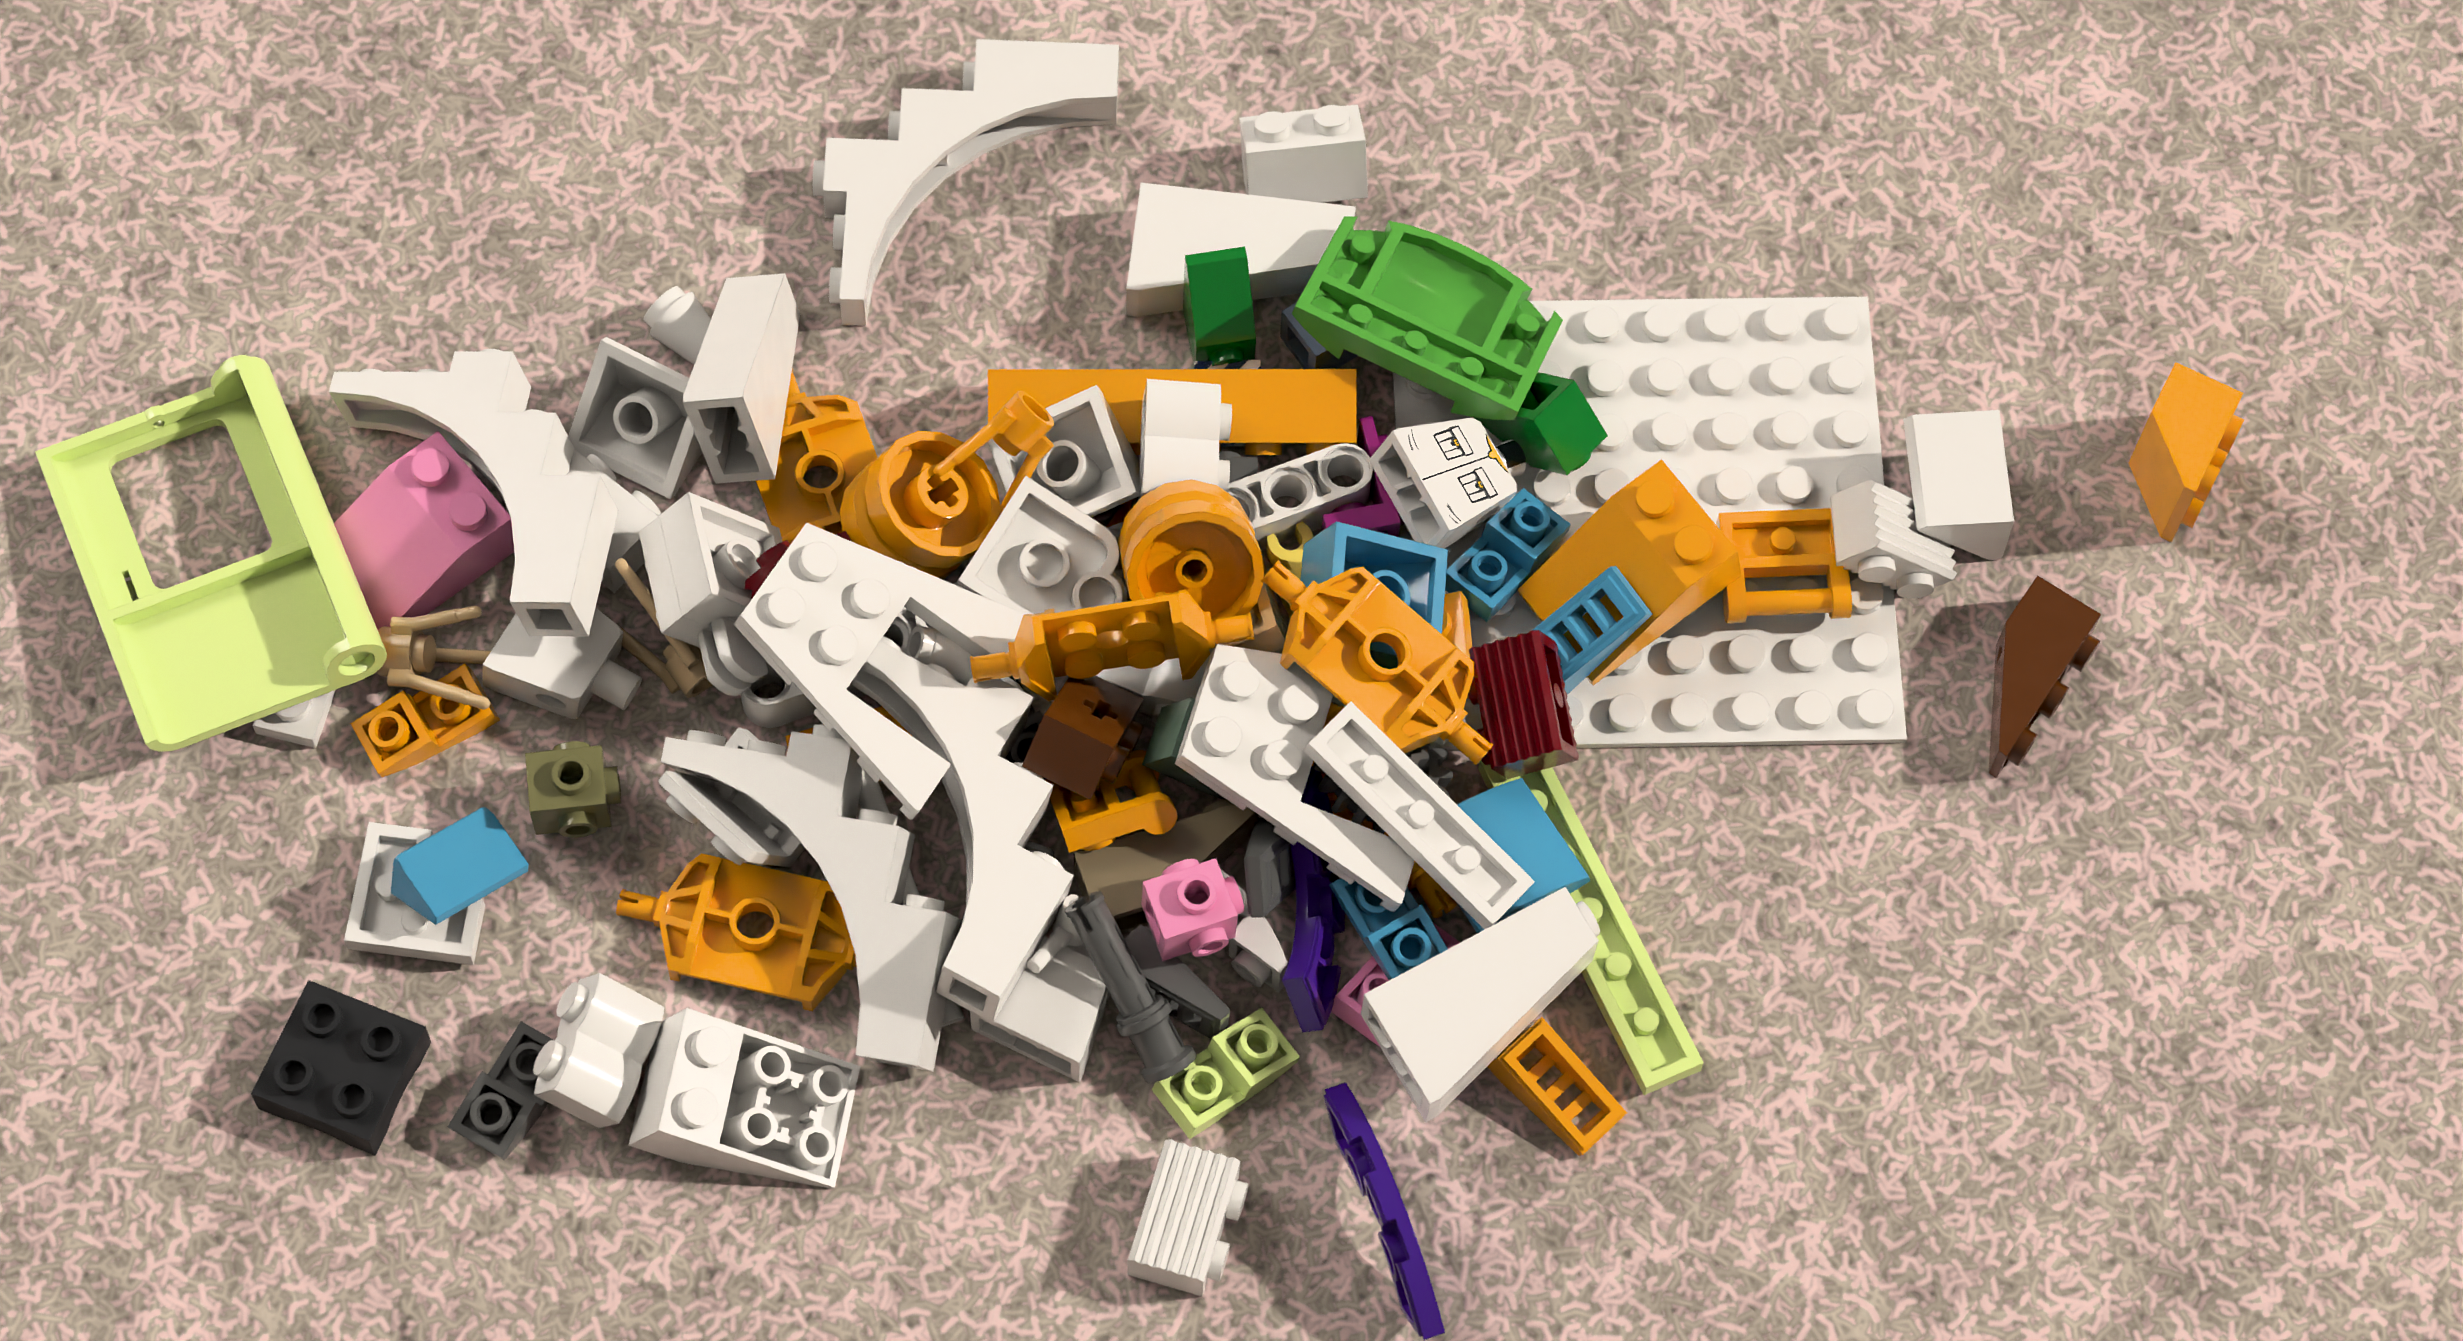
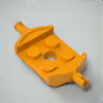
[756,368,878,545]
[1261,560,1493,765]
[970,589,1255,701]
[616,853,857,1011]

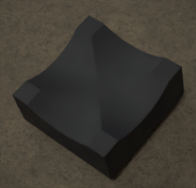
[251,980,431,1156]

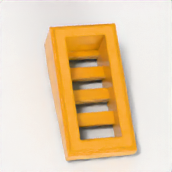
[1487,1017,1627,1157]

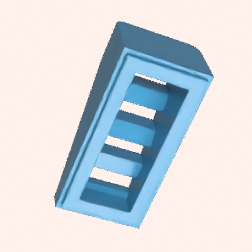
[1533,566,1652,694]

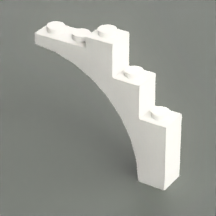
[813,39,1119,326]
[329,349,618,637]
[850,636,1074,1023]
[661,724,962,1072]

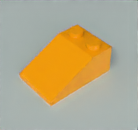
[1518,459,1741,685]

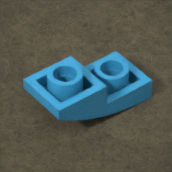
[1445,488,1571,622]
[1329,878,1448,980]

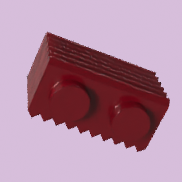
[1468,630,1579,779]

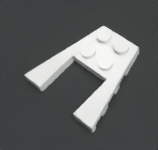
[734,523,1025,820]
[1175,644,1448,912]

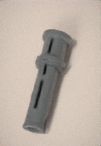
[1064,891,1196,1083]

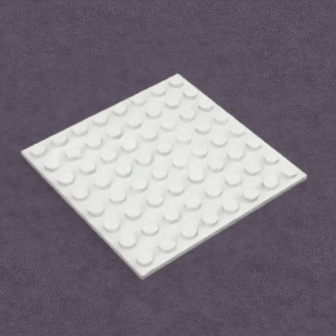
[1393,297,1907,750]

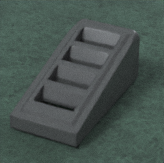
[1244,817,1296,918]
[1124,924,1230,1039]

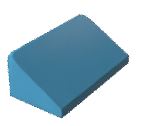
[391,807,529,925]

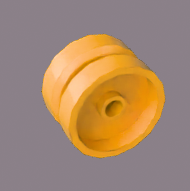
[840,431,1001,580]
[1118,479,1264,620]

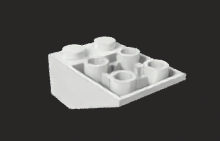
[629,1008,860,1189]

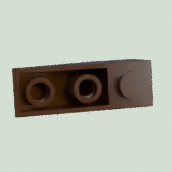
[1989,575,2101,778]

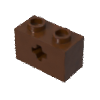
[1021,675,1145,800]

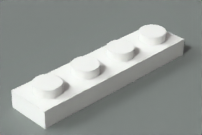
[1303,701,1535,929]

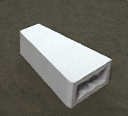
[1126,182,1356,316]
[682,273,800,484]
[1361,887,1600,1122]

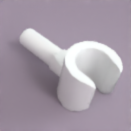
[1027,894,1084,973]

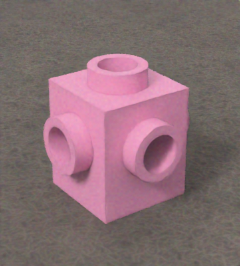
[1141,858,1244,961]

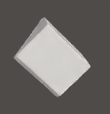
[568,337,702,499]
[988,385,1140,518]
[1903,410,2014,561]

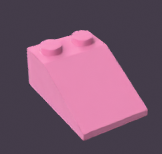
[334,431,514,630]

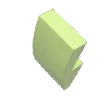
[1152,1008,1300,1140]

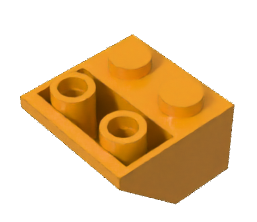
[2128,362,2245,543]

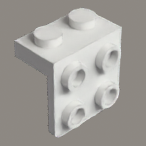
[658,728,806,868]

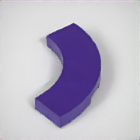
[1282,766,1345,1032]
[1323,1082,1445,1340]

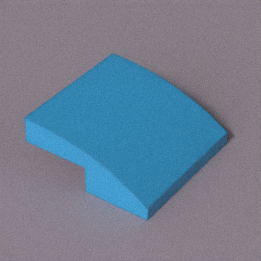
[1457,778,1590,934]

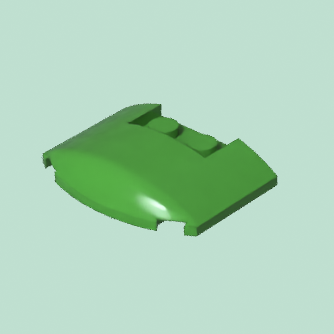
[1292,216,1563,420]

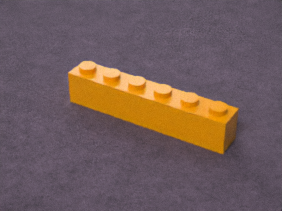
[988,369,1357,455]

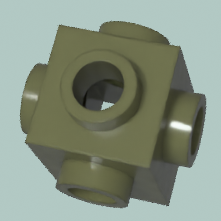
[525,741,621,838]

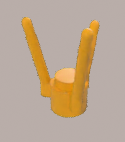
[933,391,1054,516]

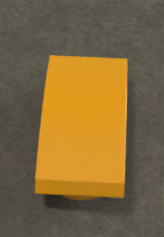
[350,663,500,777]

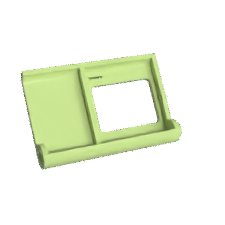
[35,355,387,752]

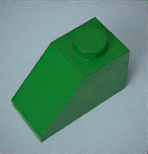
[1183,246,1256,369]
[1473,372,1608,475]

